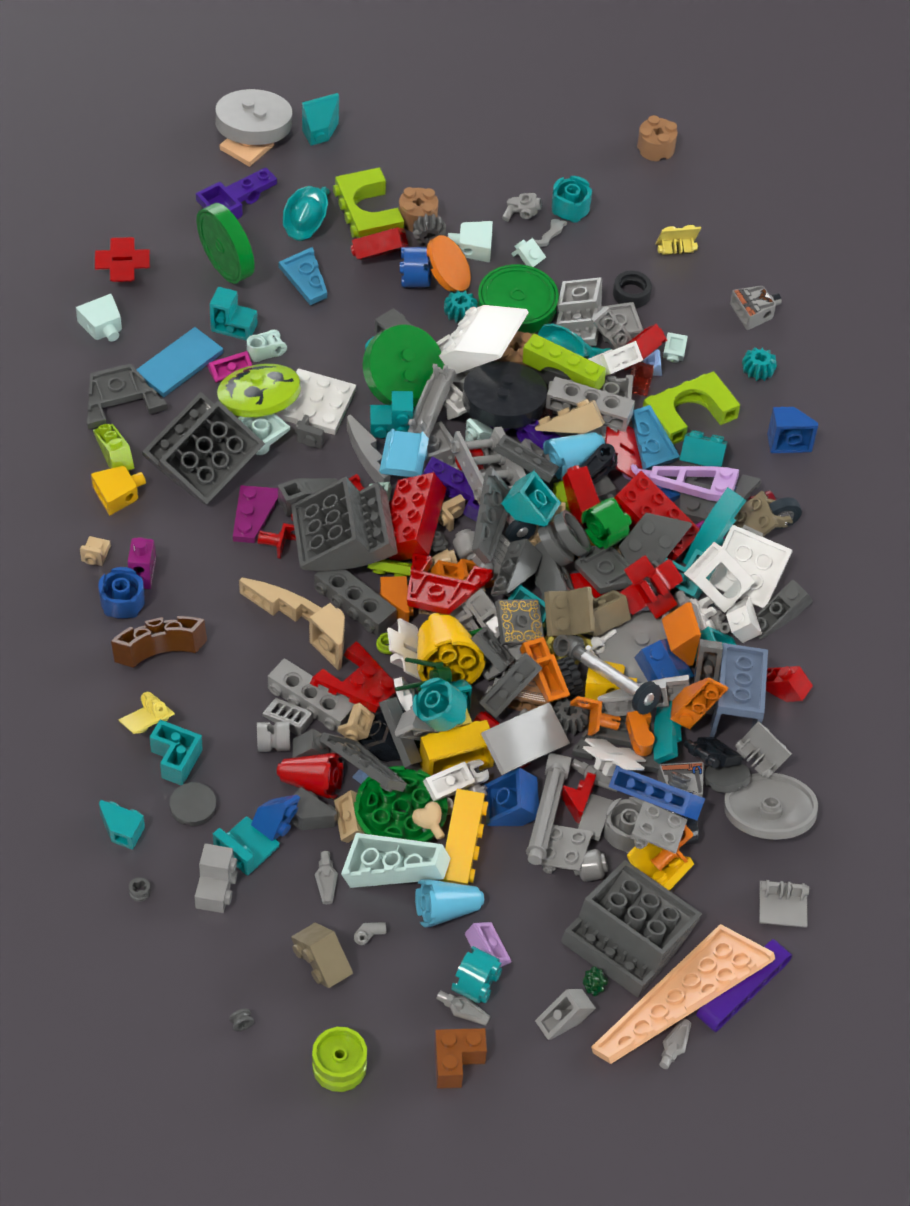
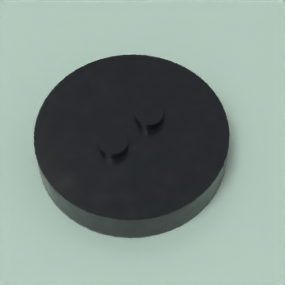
[462,361,547,429]

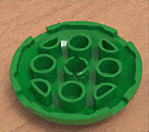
[354,766,448,842]

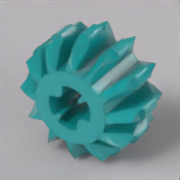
[444,290,478,323]
[742,347,777,381]

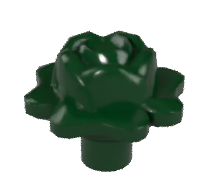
[583,966,608,997]

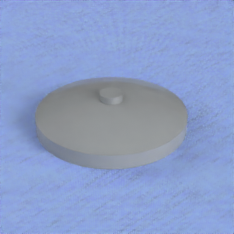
[596,611,667,684]
[724,773,818,840]

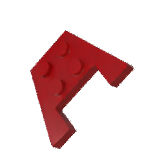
[407,553,493,615]
[310,641,397,713]

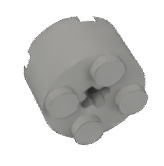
[604,797,643,853]

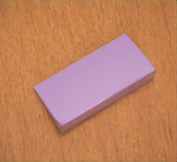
[465,922,512,967]

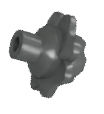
[430,531,449,553]

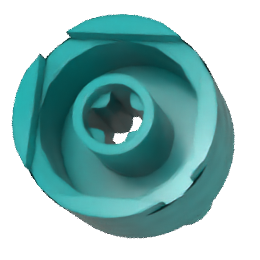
[551,176,592,223]
[412,678,467,732]
[451,946,502,1003]

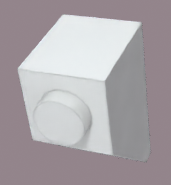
[726,597,762,643]

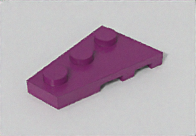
[233,485,278,543]

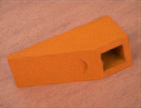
[670,677,728,729]

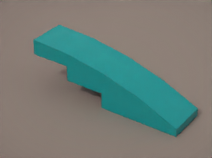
[683,487,747,565]
[653,701,682,764]

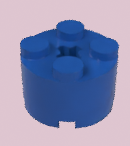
[400,247,432,287]
[98,567,145,618]

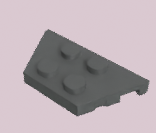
[618,513,693,565]

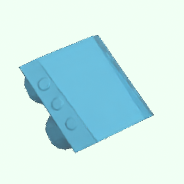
[379,429,429,477]

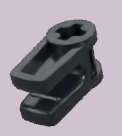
[581,443,618,485]

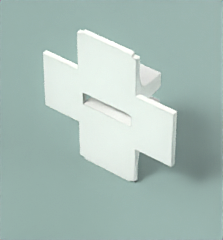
[387,618,421,680]
[583,738,646,776]

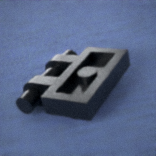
[684,737,743,768]

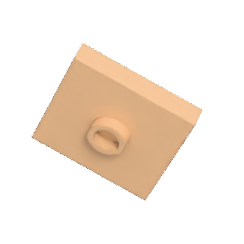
[220,138,274,167]

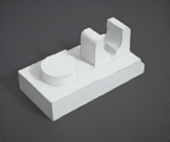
[689,597,717,630]

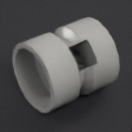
[257,721,290,752]

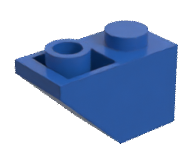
[251,795,300,841]

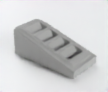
[263,698,313,736]

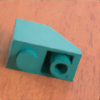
[99,800,145,850]

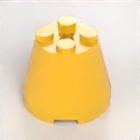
[417,613,485,685]

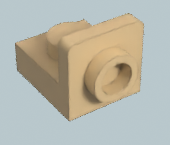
[438,494,465,532]
[80,536,111,566]
[337,703,375,741]

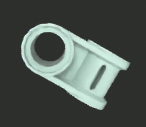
[247,329,287,362]

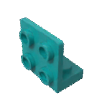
[213,816,280,876]

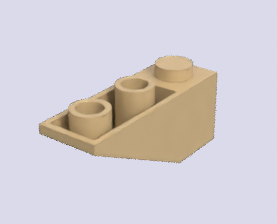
[535,398,605,434]

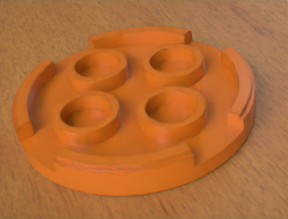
[426,235,471,292]

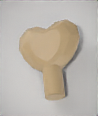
[412,801,445,840]

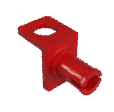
[258,523,296,559]

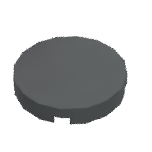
[704,763,750,793]
[170,782,216,826]

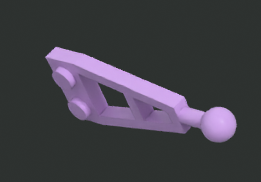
[622,464,739,501]

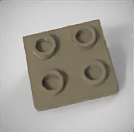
[544,587,595,637]

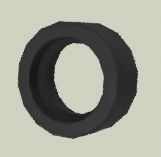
[613,270,652,308]

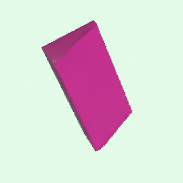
[207,351,252,383]

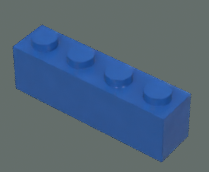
[609,765,705,820]

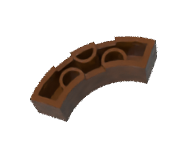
[111,616,207,668]

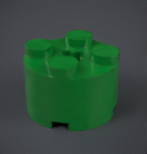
[581,497,632,549]

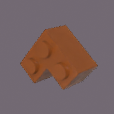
[435,1028,487,1088]

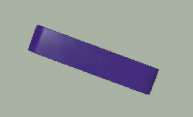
[696,939,792,1032]

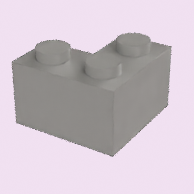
[195,844,238,913]

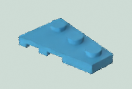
[279,247,327,305]
[631,405,680,470]

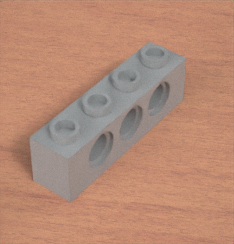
[546,376,635,432]
[268,658,354,734]

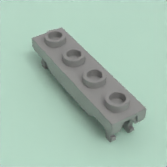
[408,364,456,438]

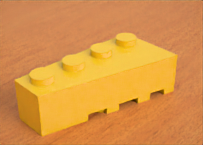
[439,789,488,885]

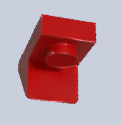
[561,772,596,824]

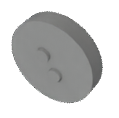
[215,89,292,145]

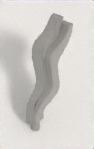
[535,219,567,247]

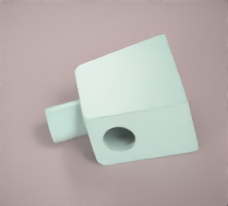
[448,221,493,262]
[76,294,122,342]

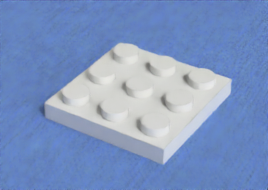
[276,368,356,435]
[709,525,792,609]

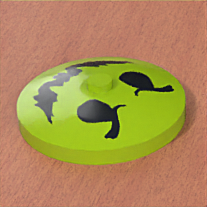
[217,364,301,417]

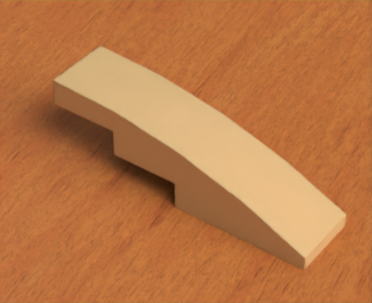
[239,577,322,622]

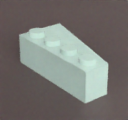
[341,833,451,888]

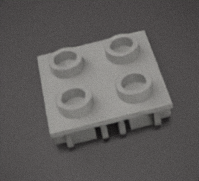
[735,721,792,779]
[631,801,687,854]
[539,825,593,874]
[759,880,809,928]

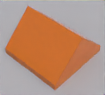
[662,602,701,666]

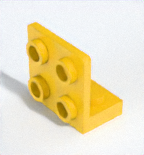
[627,842,694,891]

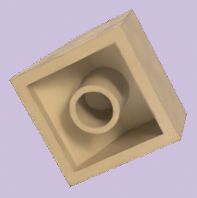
[309,603,345,671]

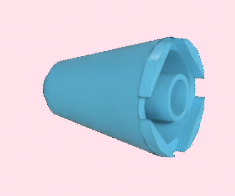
[543,432,605,480]
[415,879,484,927]

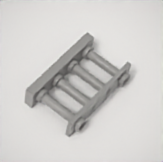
[450,427,526,505]

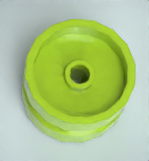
[312,1027,367,1092]

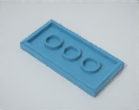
[136,327,224,397]

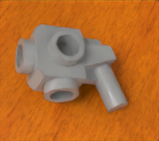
[502,193,542,222]

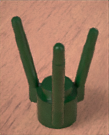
[395,657,452,691]

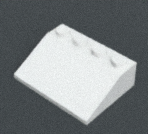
[439,305,529,374]

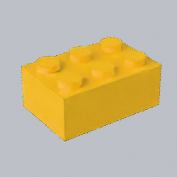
[420,720,494,776]

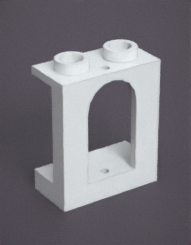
[588,341,643,376]
[684,542,755,613]

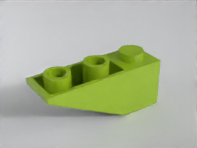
[93,424,135,470]

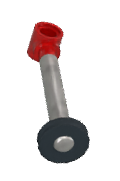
[455,448,537,542]

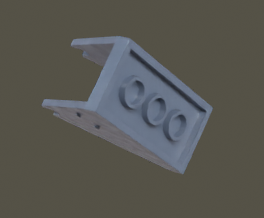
[710,643,768,737]

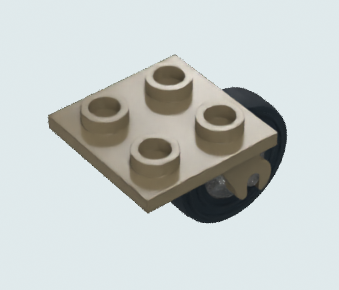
[734,491,802,537]

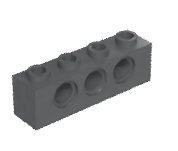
[314,569,397,637]

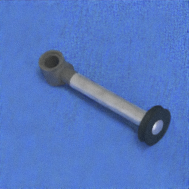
[553,635,661,715]

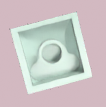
[238,413,290,455]

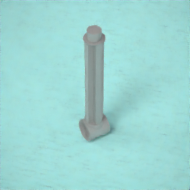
[526,753,572,865]

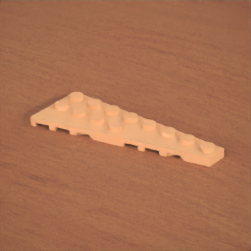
[591,924,775,1064]

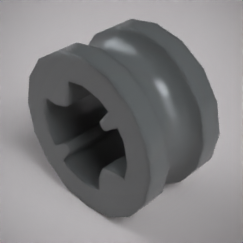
[668,772,691,790]
[129,877,150,902]
[229,1009,254,1031]

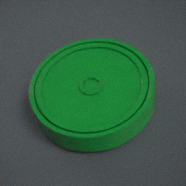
[196,203,255,284]
[477,264,559,334]
[363,325,445,408]

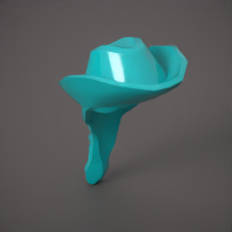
[283,186,330,241]
[538,324,611,359]

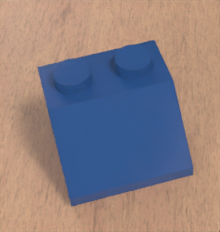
[767,407,818,453]
[634,639,694,681]
[485,767,539,826]

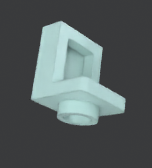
[511,238,546,267]
[663,332,688,363]

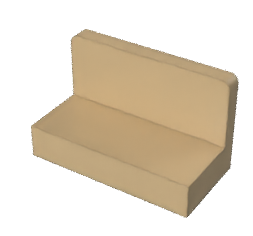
[334,790,365,843]

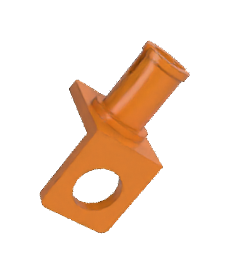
[570,696,621,736]
[650,825,693,872]

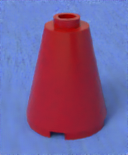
[277,753,344,799]

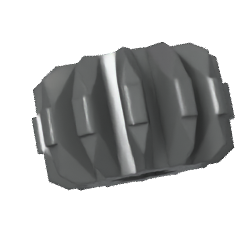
[413,214,446,246]
[553,697,589,736]

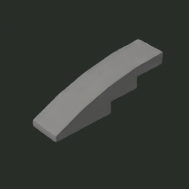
[347,415,390,483]
[464,588,522,666]
[598,675,690,716]

